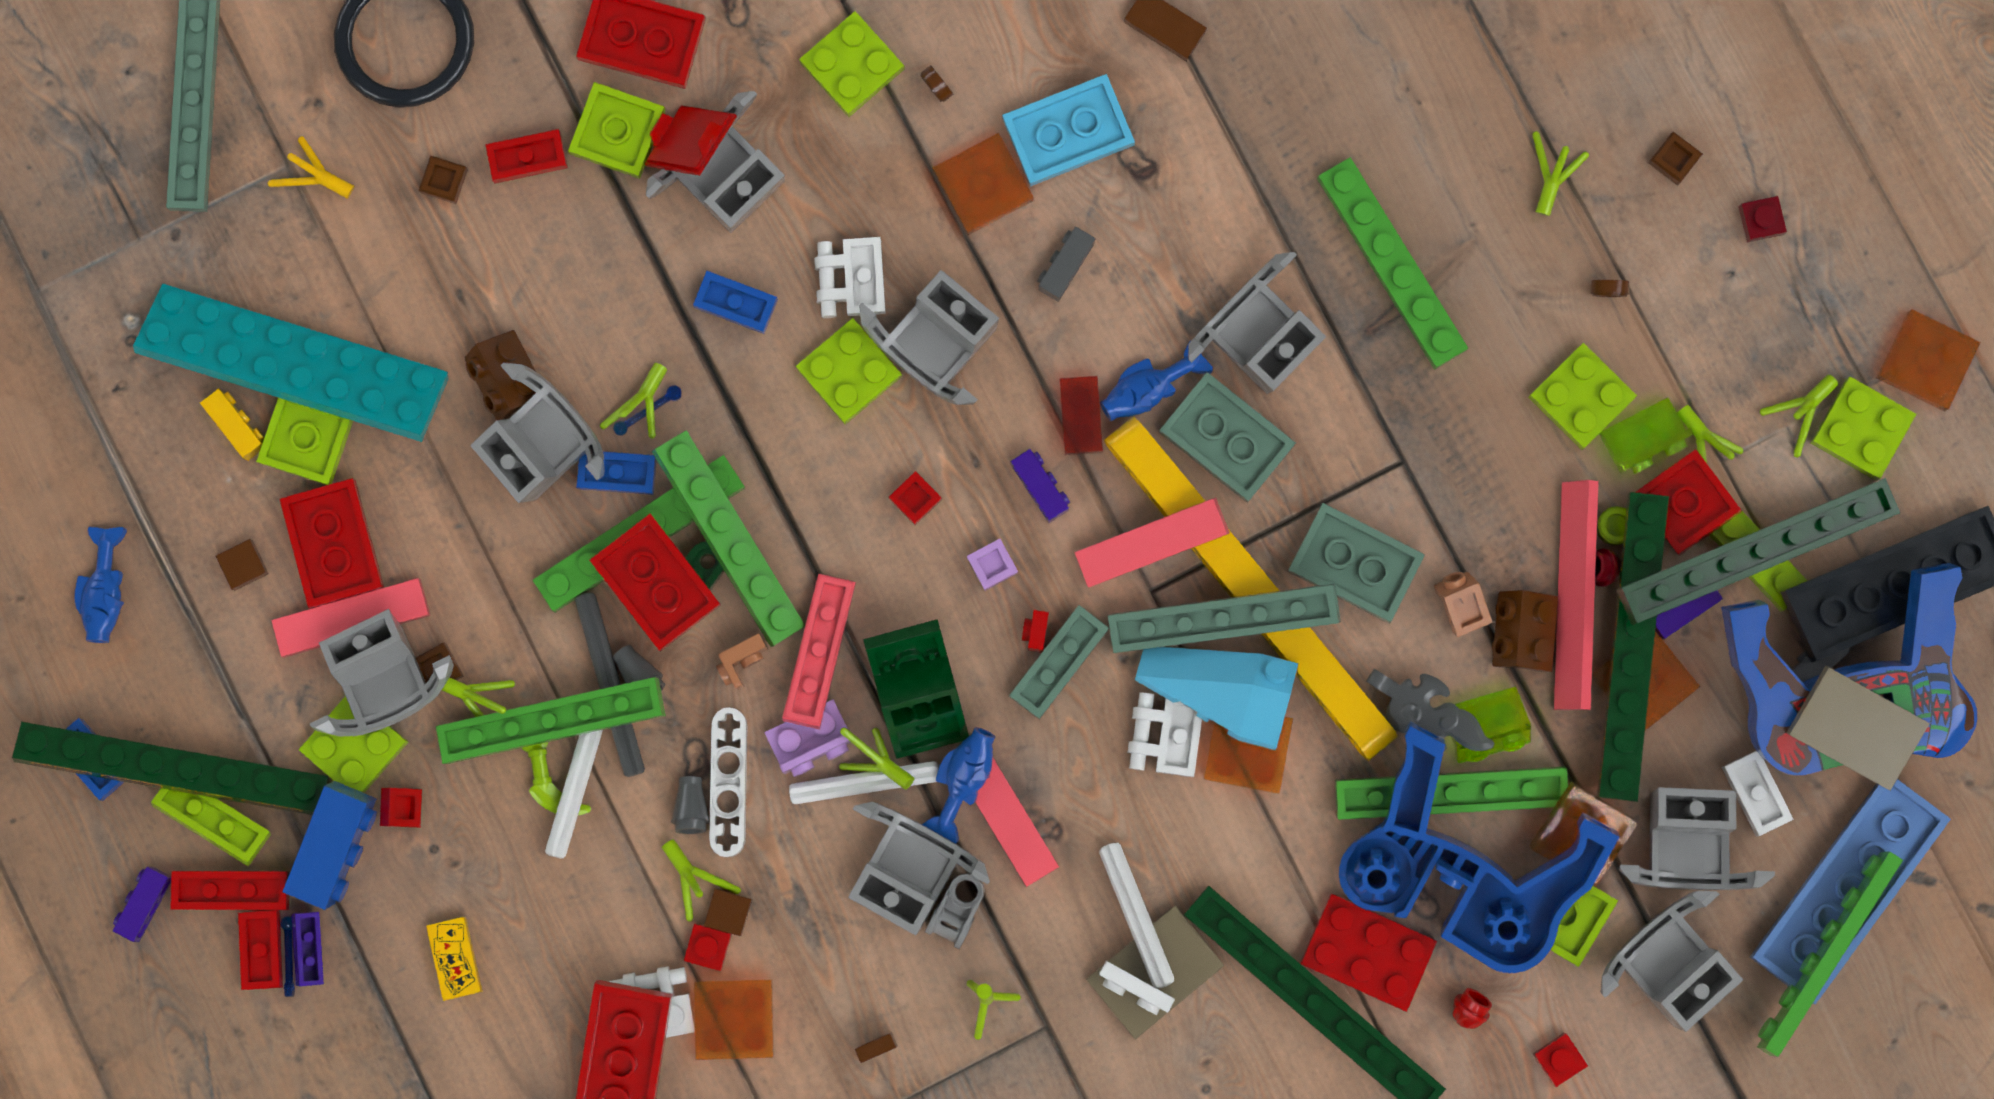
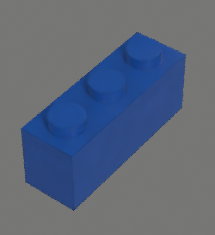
[283,781,377,910]

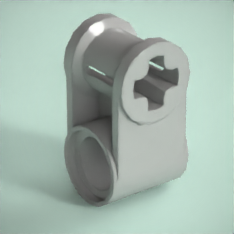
[925,873,985,949]

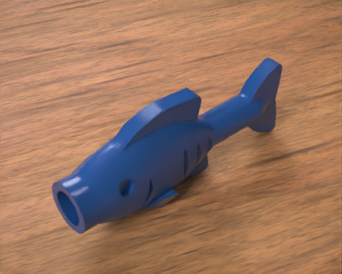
[1100,340,1213,421]
[74,527,127,643]
[922,727,995,844]

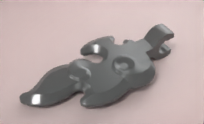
[1366,669,1495,751]

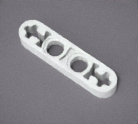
[709,707,748,857]

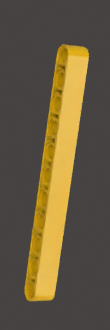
[1104,416,1398,761]

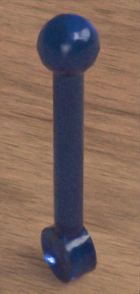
[613,385,682,436]
[280,916,295,997]

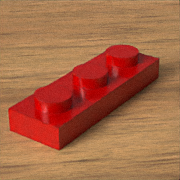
[170,871,290,910]

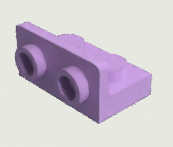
[764,699,851,777]

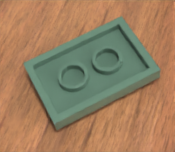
[1159,372,1296,503]
[1287,503,1425,624]

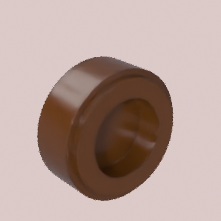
[920,65,954,103]
[1591,280,1629,297]

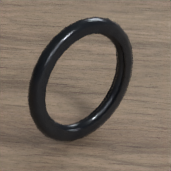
[333,0,474,108]

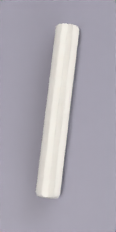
[545,730,603,858]
[789,761,939,804]
[1099,843,1174,988]

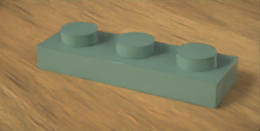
[1009,605,1109,720]

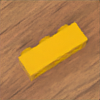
[200,388,264,461]

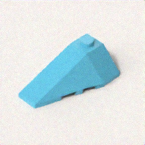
[1135,647,1298,750]

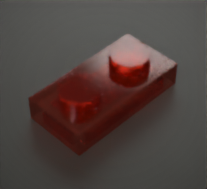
[1059,376,1103,455]

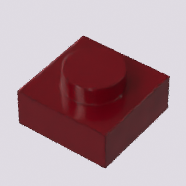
[1738,196,1787,243]

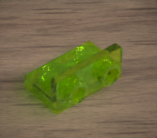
[1599,398,1694,474]
[1451,686,1531,763]

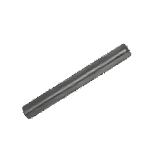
[575,593,645,777]

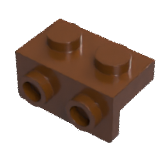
[465,330,536,420]
[1492,590,1558,672]

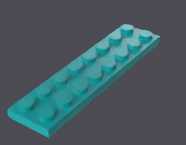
[133,283,449,442]

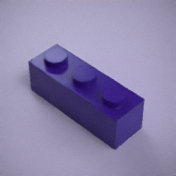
[1010,449,1070,523]
[1655,590,1723,641]
[112,866,171,942]
[291,912,324,987]

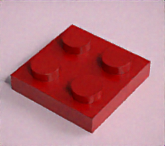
[1636,449,1742,556]

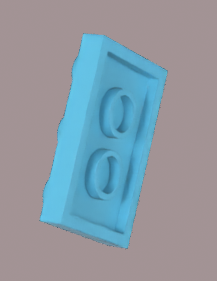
[1002,74,1135,187]

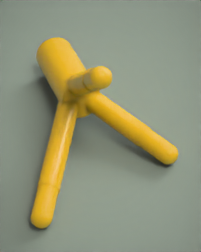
[267,136,355,199]

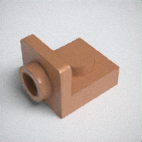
[1433,572,1493,637]
[716,633,768,690]

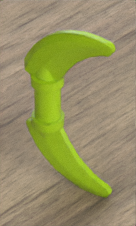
[522,742,591,815]

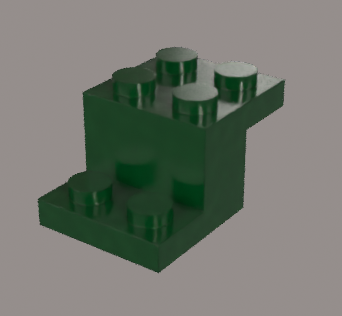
[863,619,969,759]

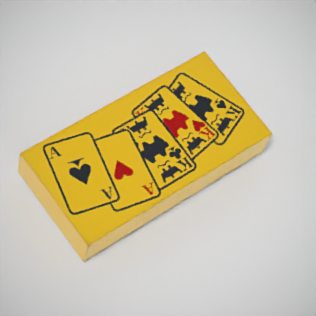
[426,917,483,1001]

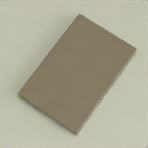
[1786,666,1930,791]
[1086,906,1225,1040]

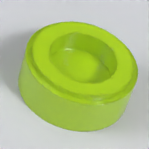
[1597,506,1626,546]

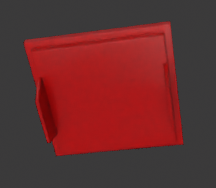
[645,105,737,176]

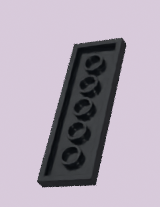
[1780,506,1994,663]

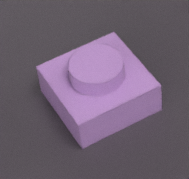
[967,539,1018,591]

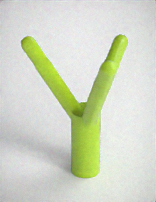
[1532,131,1589,216]
[600,363,667,439]
[1759,375,1838,458]
[1677,405,1744,463]
[442,678,515,717]
[839,727,914,790]
[661,839,741,922]
[967,980,1021,1040]

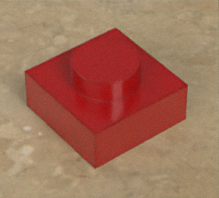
[888,471,942,526]
[1021,610,1049,653]
[380,788,422,828]
[684,924,732,971]
[1533,1033,1588,1087]

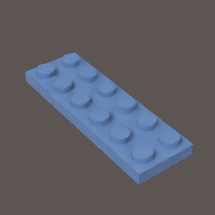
[1750,779,1951,1005]

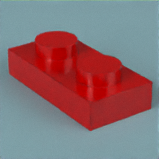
[485,129,568,184]
[238,910,283,990]

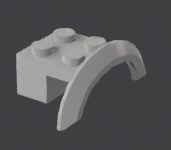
[646,91,785,233]
[1188,252,1326,394]
[859,270,999,405]
[470,363,605,503]
[310,609,454,737]
[1619,787,1775,890]
[848,802,990,935]
[1600,891,1743,1032]

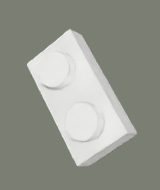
[1721,751,1794,837]
[1099,961,1175,1015]

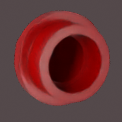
[1452,988,1492,1029]

